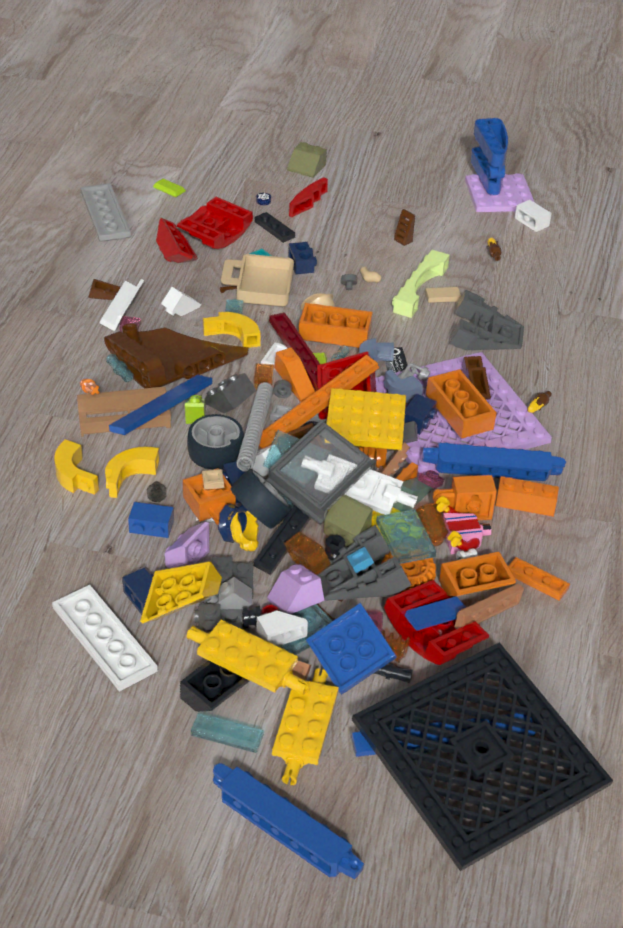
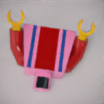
[436,496,491,554]

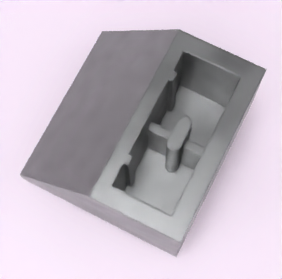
[204,373,257,413]

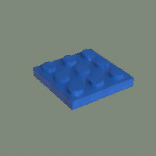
[306,603,397,695]

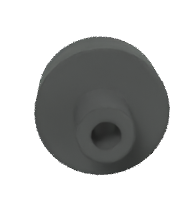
[341,274,357,290]
[273,380,292,398]

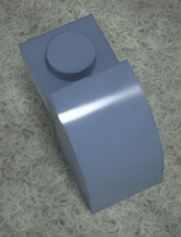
[359,338,394,362]
[384,370,423,404]

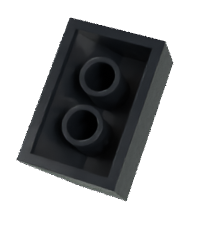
[180,660,250,712]

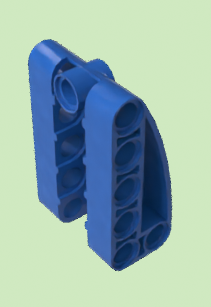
[471,118,508,195]

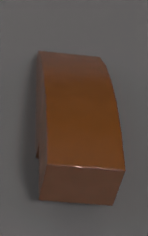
[462,356,491,400]

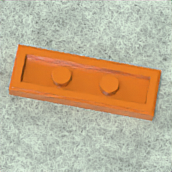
[508,557,570,601]

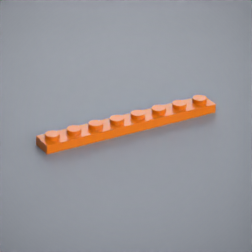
[258,355,379,449]

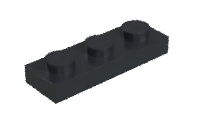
[255,212,296,243]

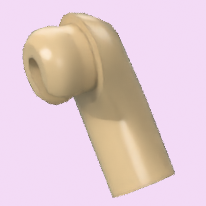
[360,267,381,283]

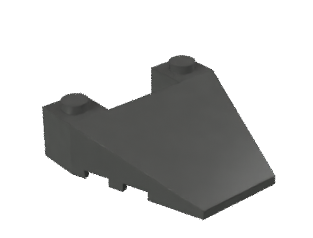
[450,290,524,350]
[314,525,411,601]

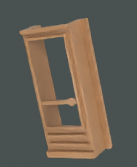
[77,387,171,437]

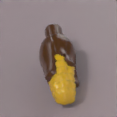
[486,237,502,261]
[527,391,552,413]

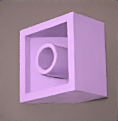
[164,522,209,569]
[267,564,324,614]

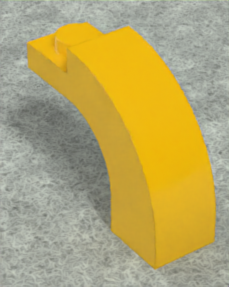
[203,312,261,348]
[54,439,99,495]
[105,447,159,498]

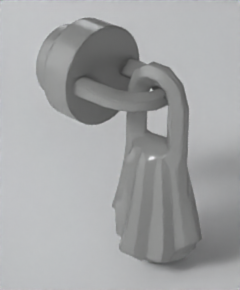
[398,363,431,381]

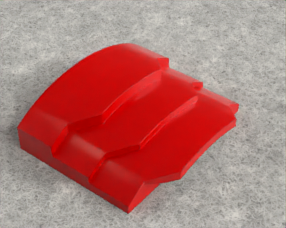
[177,197,253,249]
[384,580,490,665]

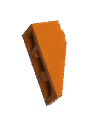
[274,347,315,402]

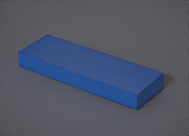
[405,596,466,631]

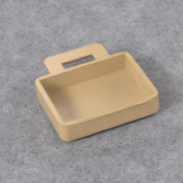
[221,254,294,307]

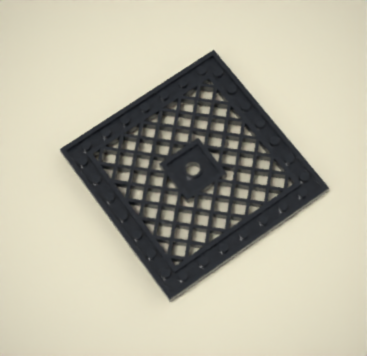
[352,642,613,871]

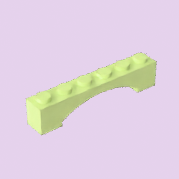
[392,250,450,318]

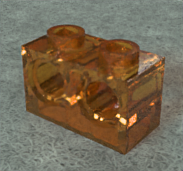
[284,531,331,575]

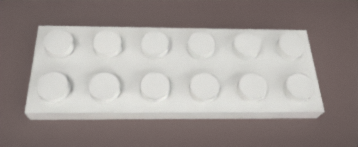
[52,585,158,691]

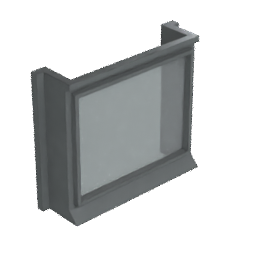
[266,419,377,525]

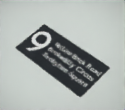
[385,347,408,373]

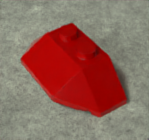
[156,218,198,263]

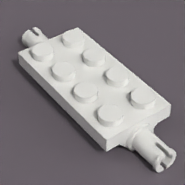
[301,455,418,516]

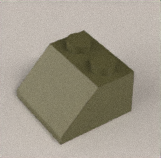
[287,142,327,178]
[324,494,373,547]

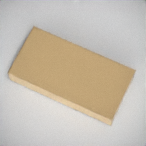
[425,287,461,303]

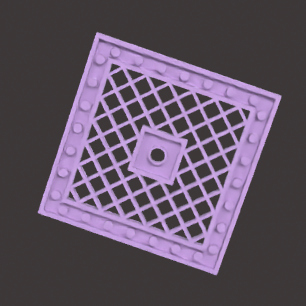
[376,352,552,478]

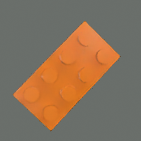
[299,303,373,348]
[426,369,497,439]

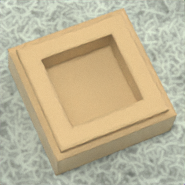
[202,469,224,490]

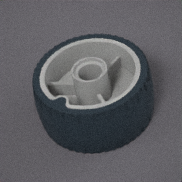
[187,414,244,470]
[231,469,292,529]

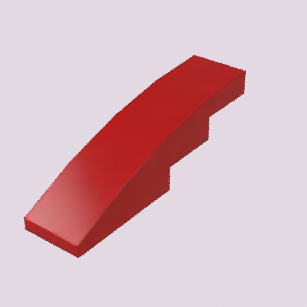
[289,177,328,217]

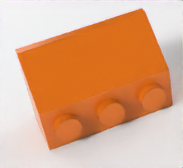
[495,476,559,517]
[439,552,516,596]

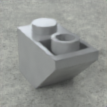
[204,577,252,609]

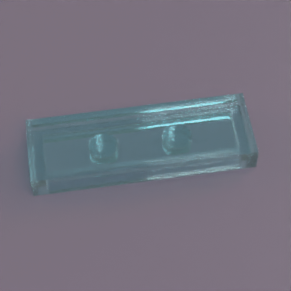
[191,713,264,753]

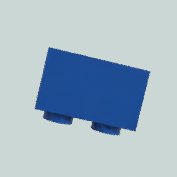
[128,502,174,538]

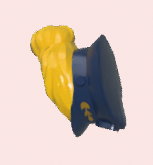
[218,504,259,552]

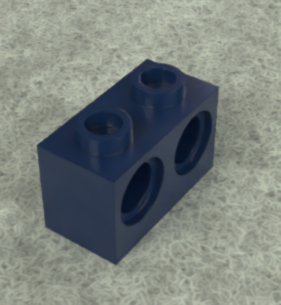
[288,242,317,275]

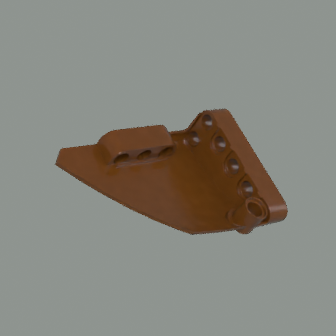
[104,323,249,389]

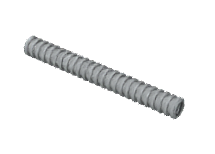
[237,382,273,471]

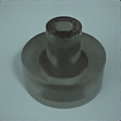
[147,481,167,502]

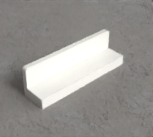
[100,279,144,331]

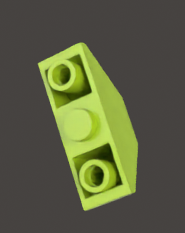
[185,395,206,424]

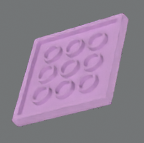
[465,173,535,212]

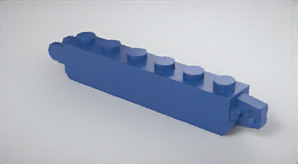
[422,443,566,481]
[213,763,364,879]

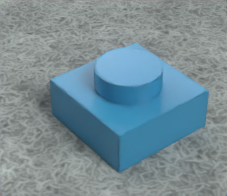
[347,547,374,573]

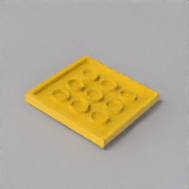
[324,388,406,450]

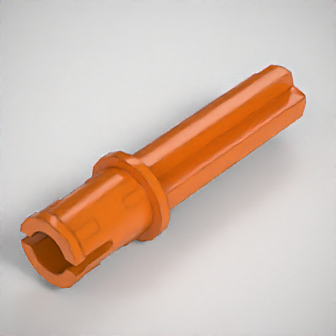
[80,379,100,395]

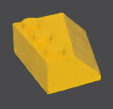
[140,561,222,624]

